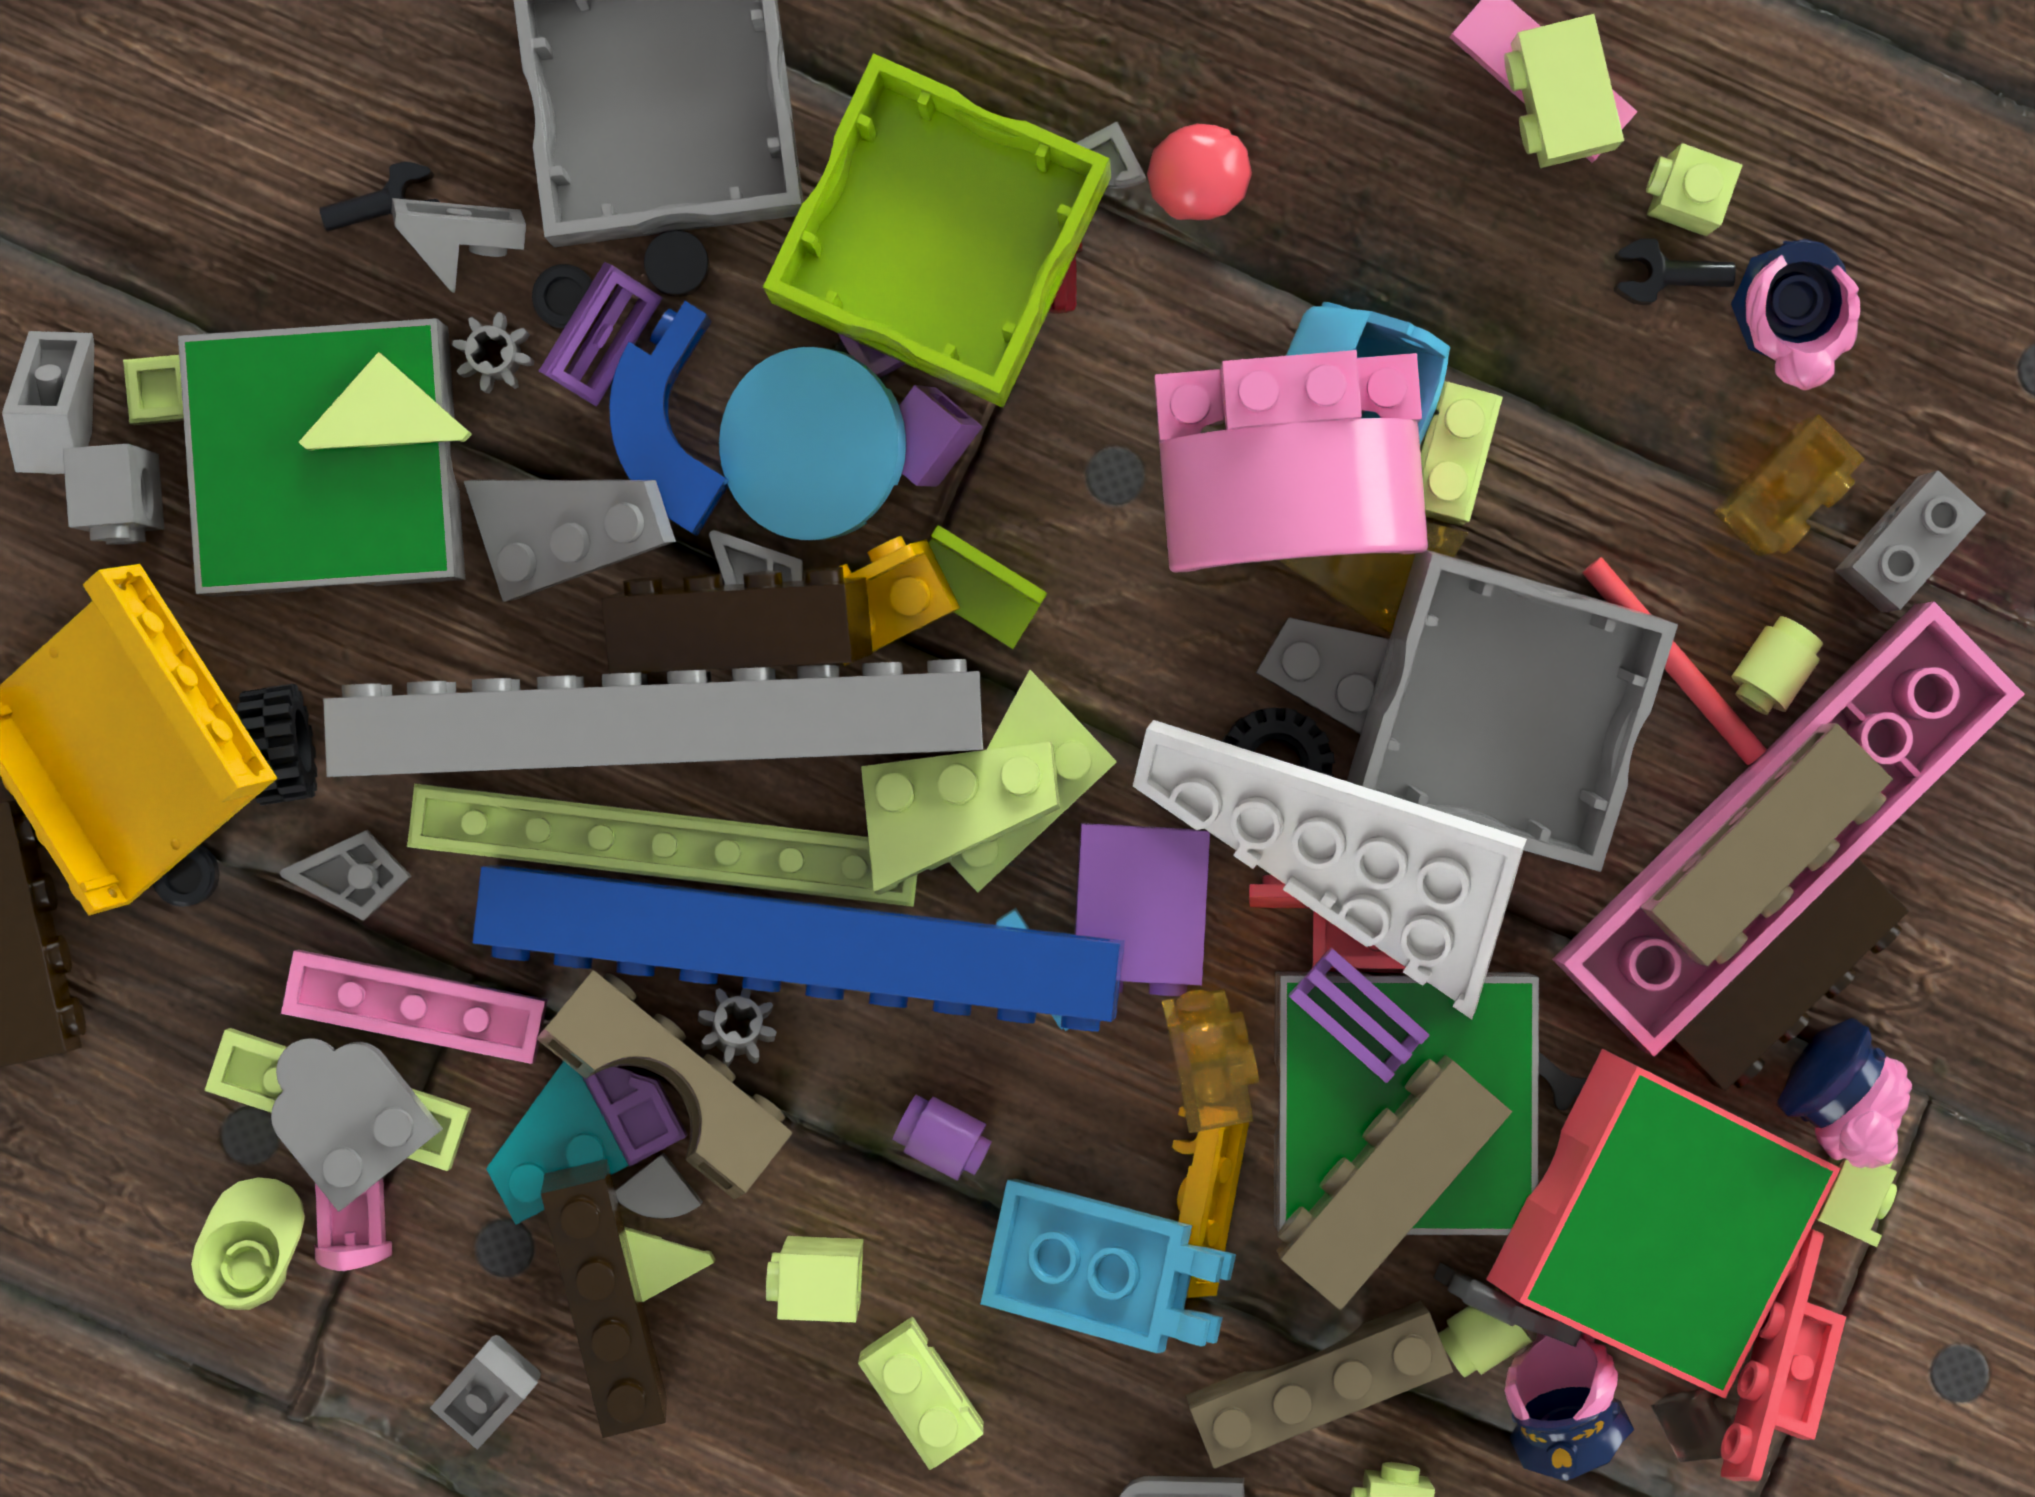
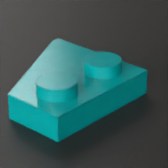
[486,1061,629,1225]

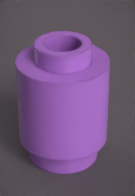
[892,1095,992,1181]

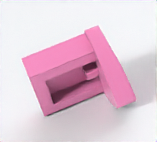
[314,1178,392,1271]

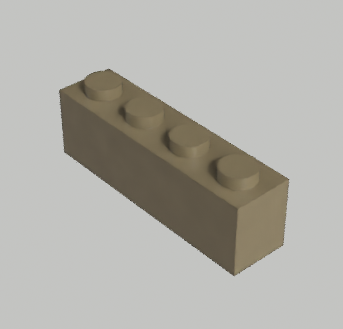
[1640,723,1893,966]
[1276,1055,1512,1311]

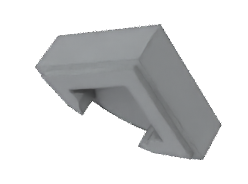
[1076,122,1146,188]
[615,1152,703,1218]

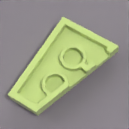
[949,670,1117,892]
[861,741,1060,896]

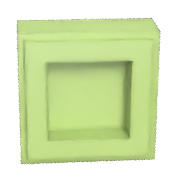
[123,355,184,425]

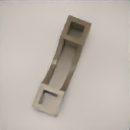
[536,970,793,1199]
[1186,1300,1453,1469]

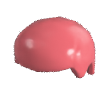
[1147,123,1252,220]

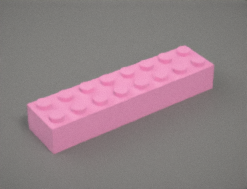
[1552,602,2025,1057]

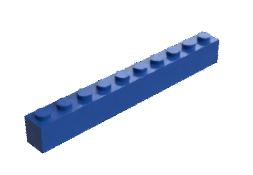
[473,865,1125,1031]

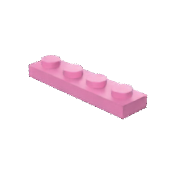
[281,949,548,1064]

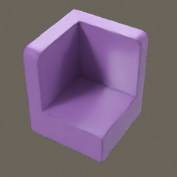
[899,385,982,487]

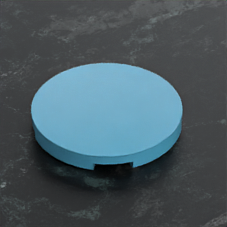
[719,347,906,540]

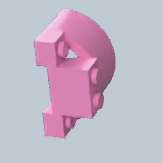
[1154,350,1428,573]

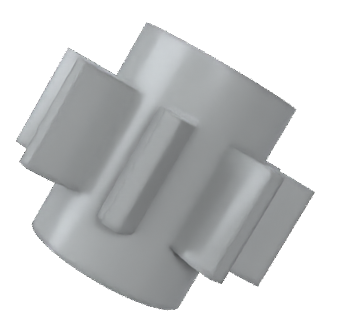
[452,312,535,394]
[697,988,777,1067]

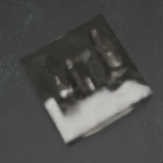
[1651,1388,1735,1462]

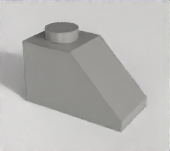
[2,331,95,475]

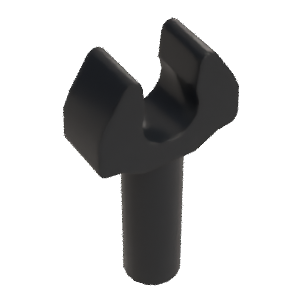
[320,162,440,232]
[1614,239,1736,305]

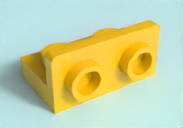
[839,536,960,666]

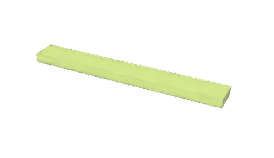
[407,784,918,907]

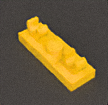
[1172,1103,1252,1298]

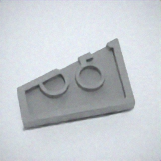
[464,480,676,602]

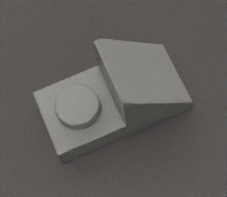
[391,198,526,293]
[430,1335,541,1450]

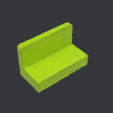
[929,525,1047,649]

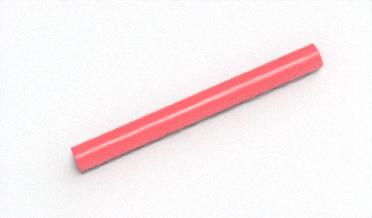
[1582,557,1767,766]

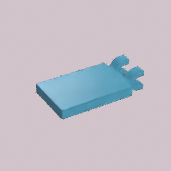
[980,1179,1236,1353]

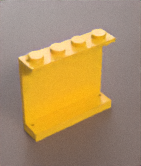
[0,564,277,916]

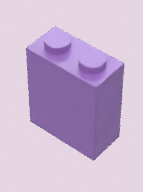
[1074,823,1210,996]

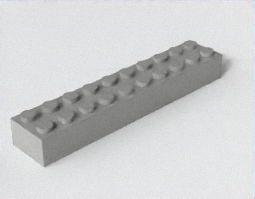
[323,659,983,777]

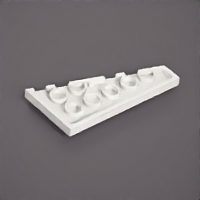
[1133,720,1527,1020]

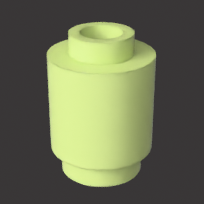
[1731,616,1823,715]
[1438,1288,1533,1378]

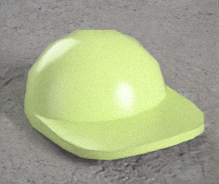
[191,1177,305,1310]

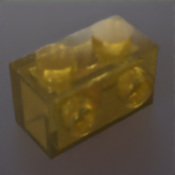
[1714,414,1865,556]
[1162,989,1259,1133]

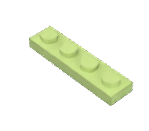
[204,1028,471,1171]

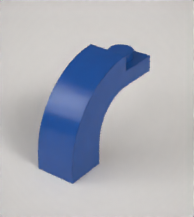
[609,301,729,536]

